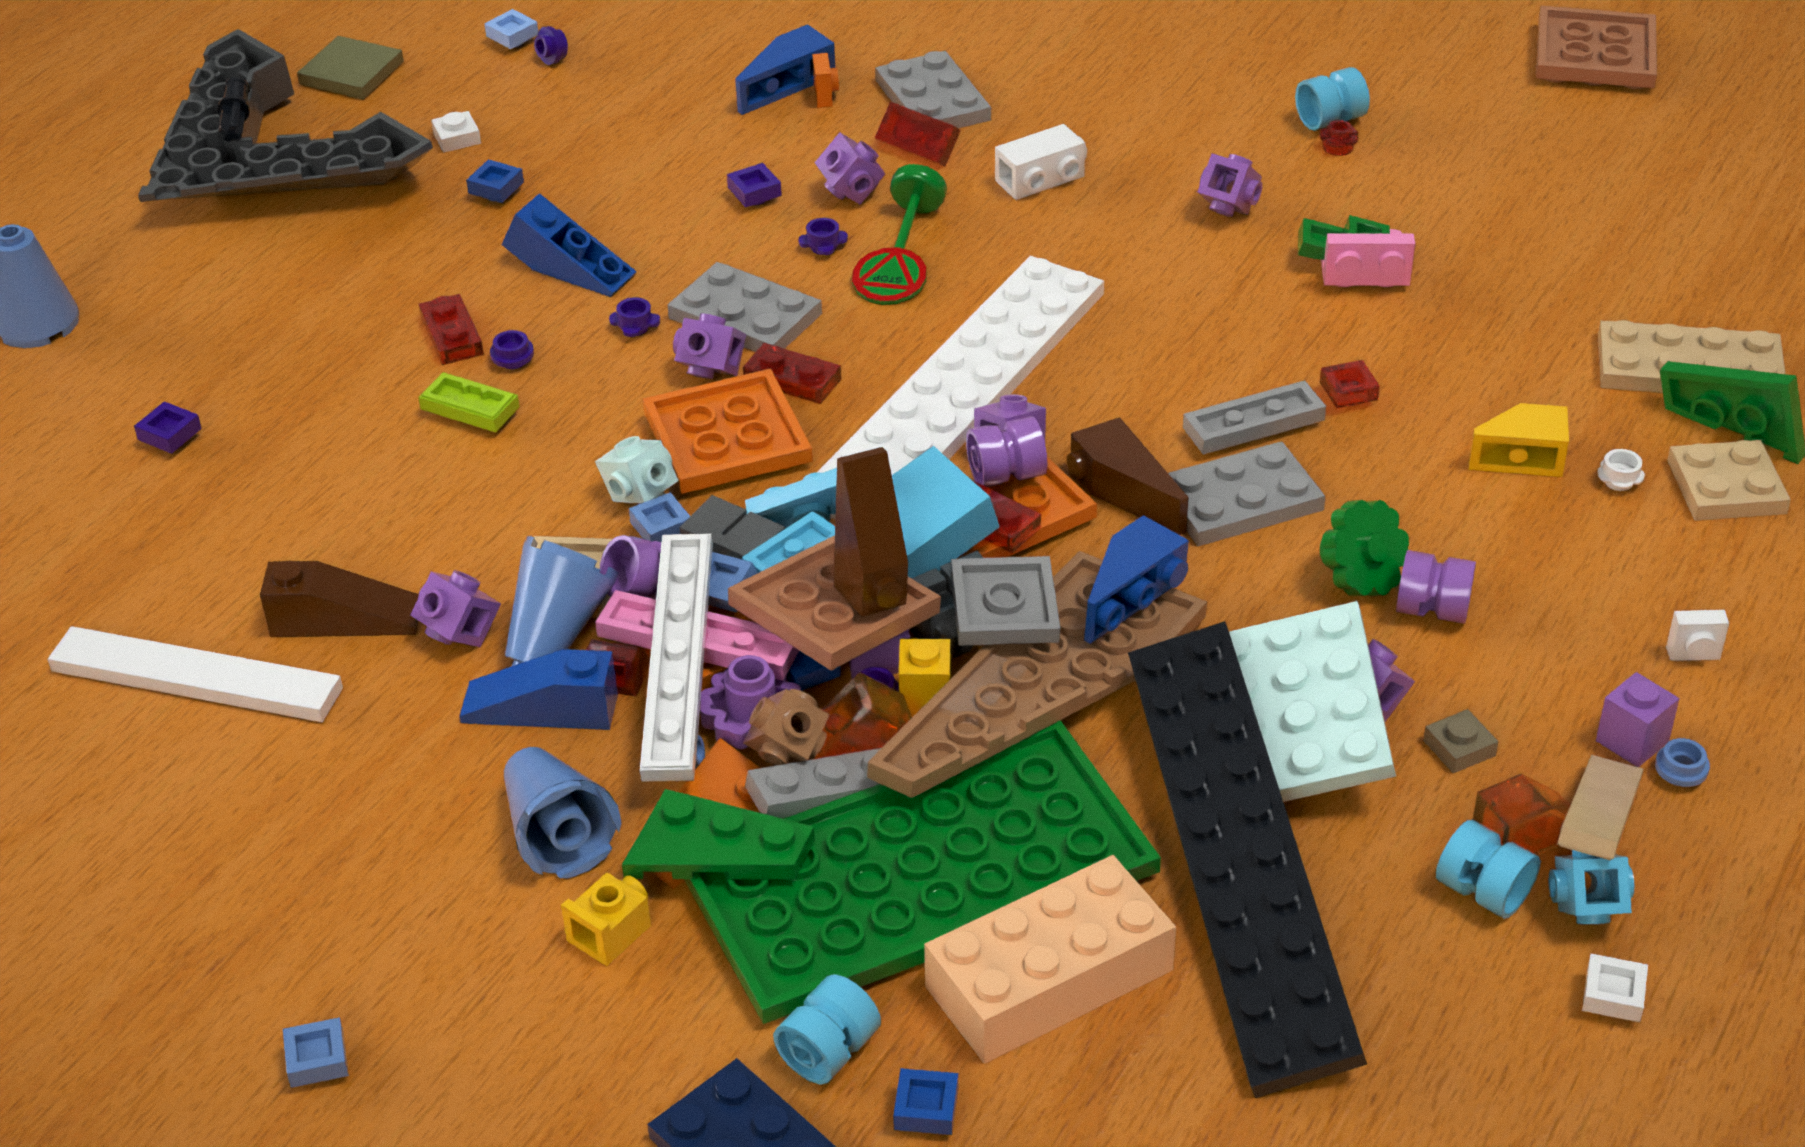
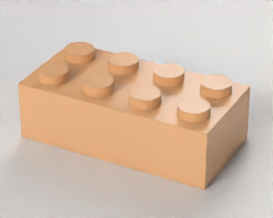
[924,855,1176,1064]

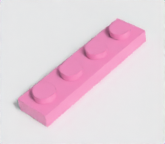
[595,590,799,681]

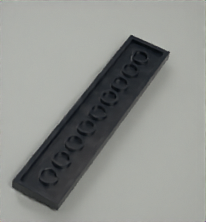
[1128,621,1367,1098]

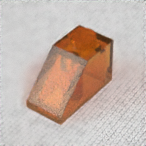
[806,672,912,761]
[1472,773,1571,855]

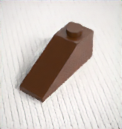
[1067,417,1189,535]
[833,447,908,617]
[260,560,419,637]

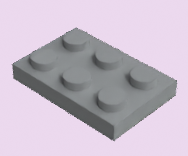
[875,51,991,138]
[667,262,822,359]
[1168,441,1326,546]

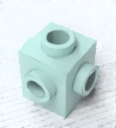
[595,436,679,504]

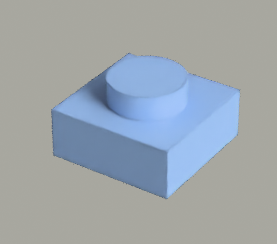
[484,9,538,49]

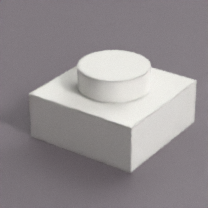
[431,111,481,153]
[1666,610,1729,661]
[1582,954,1648,1022]

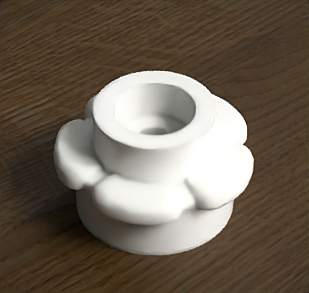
[1597,449,1645,491]

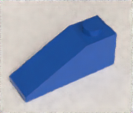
[735,24,835,115]
[459,649,618,730]

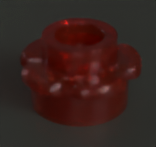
[1319,120,1358,156]

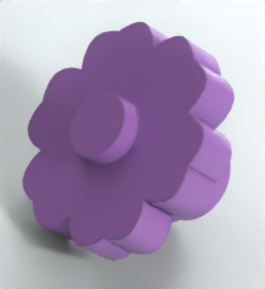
[700,655,801,749]

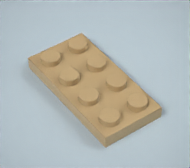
[1598,320,1786,393]

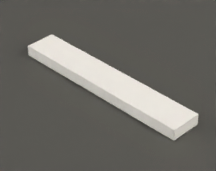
[640,534,713,782]
[47,626,343,722]

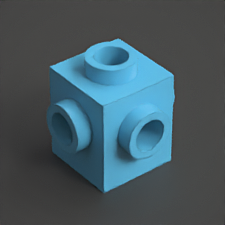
[1548,850,1634,924]

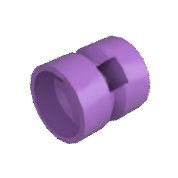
[966,416,1047,489]
[600,535,661,599]
[1396,550,1476,624]

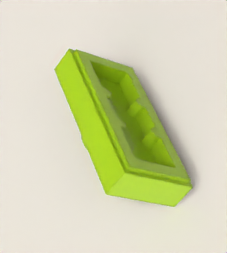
[418,372,520,433]

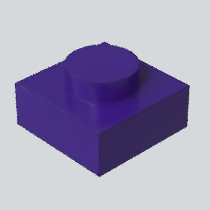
[727,163,782,208]
[134,401,202,454]

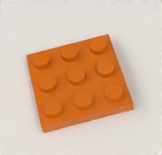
[642,369,813,494]

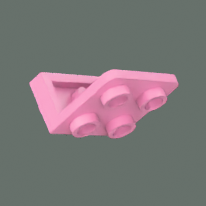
[1321,229,1415,287]

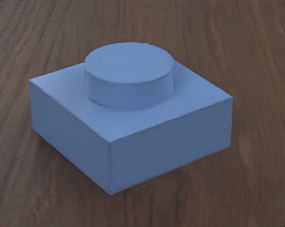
[629,492,690,542]
[708,552,758,612]
[283,1017,349,1088]

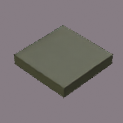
[297,36,404,100]

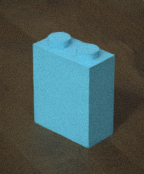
[892,446,1000,578]

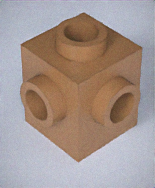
[743,689,830,766]

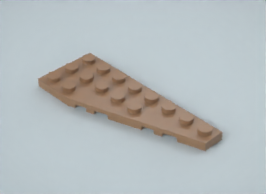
[867,551,1207,798]

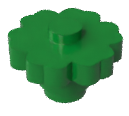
[1319,500,1409,596]

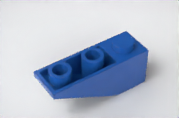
[501,193,637,297]
[1084,515,1189,644]

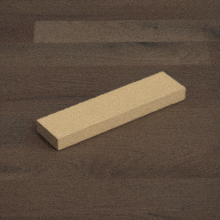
[1558,755,1644,860]

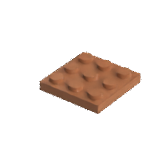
[1536,5,1657,89]
[728,535,941,671]

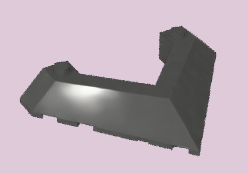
[138,29,433,202]

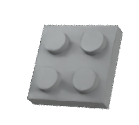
[950,556,1061,645]

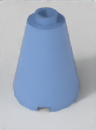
[0,224,79,348]
[505,536,619,667]
[504,747,621,878]

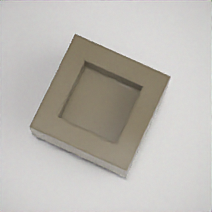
[1423,709,1498,773]

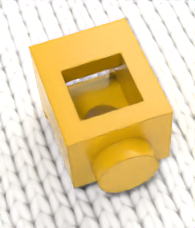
[561,872,651,966]

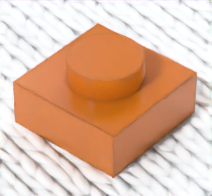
[812,53,839,108]

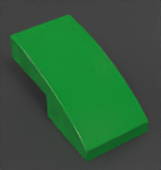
[1298,215,1390,260]

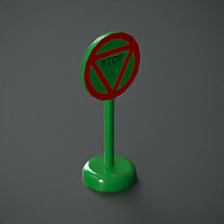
[852,164,947,305]

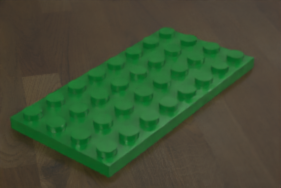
[684,720,1161,1024]

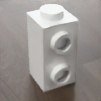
[995,124,1087,200]

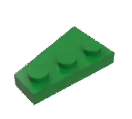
[1660,361,1805,464]
[622,789,815,880]

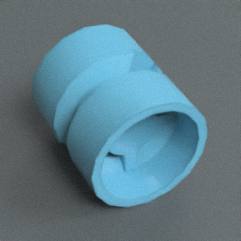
[1295,67,1370,131]
[1436,820,1541,919]
[773,974,881,1085]

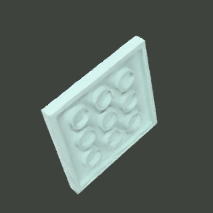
[1229,601,1396,802]

